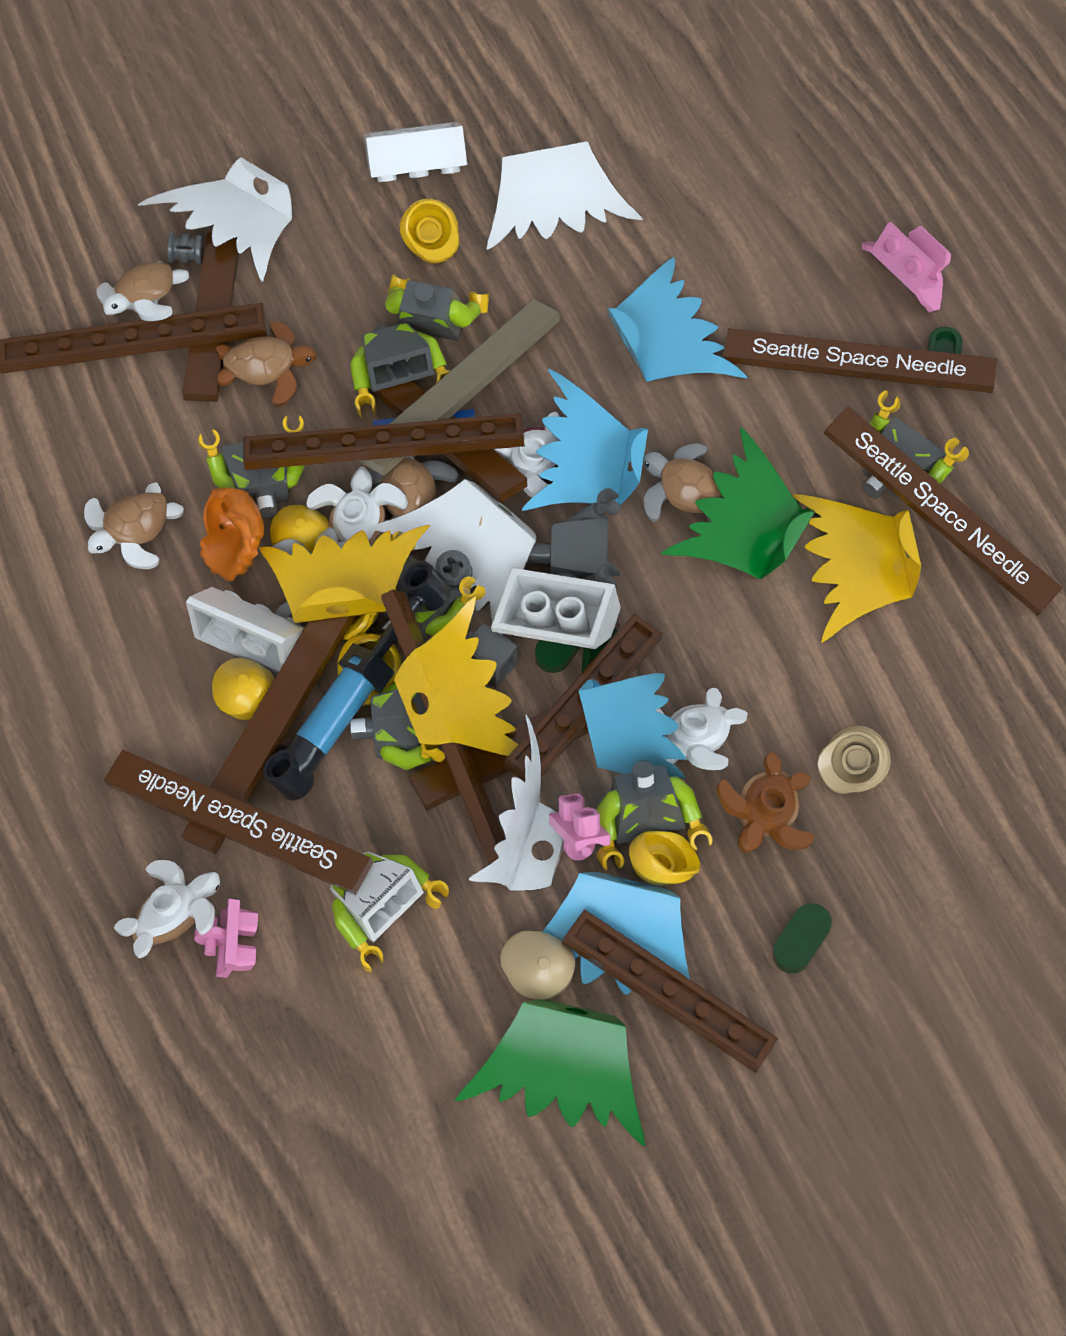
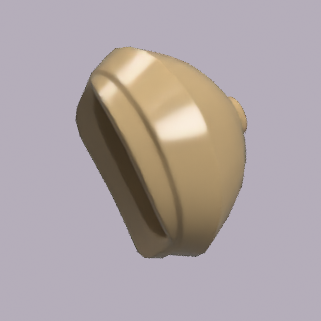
[817,725,891,794]
[500,931,575,1000]

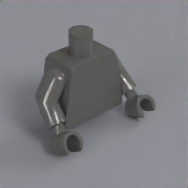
[530,488,621,588]

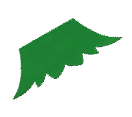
[660,426,815,580]
[455,999,645,1147]

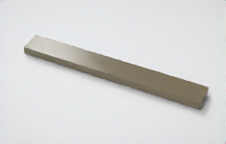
[359,299,560,476]

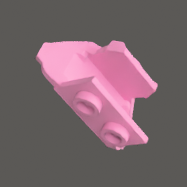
[862,222,951,313]

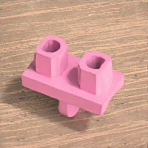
[549,793,610,860]
[194,899,258,978]

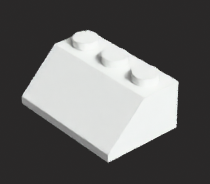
[363,122,467,182]
[491,568,621,649]
[186,587,305,674]

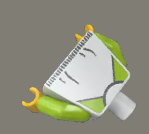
[330,852,449,973]

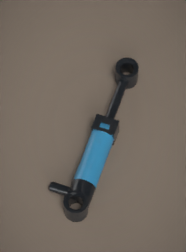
[263,561,451,801]

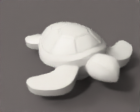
[655,688,748,770]

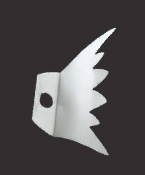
[486,141,643,250]
[138,158,292,281]
[371,479,536,635]
[469,714,564,891]

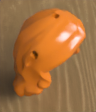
[200,487,264,581]

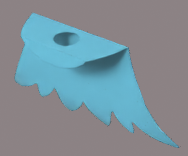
[607,257,748,382]
[522,369,648,511]
[579,673,686,779]
[543,872,690,995]

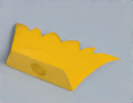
[792,494,921,643]
[259,525,430,623]
[394,596,519,756]

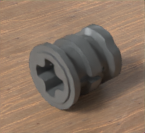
[167,231,204,265]
[435,550,473,588]

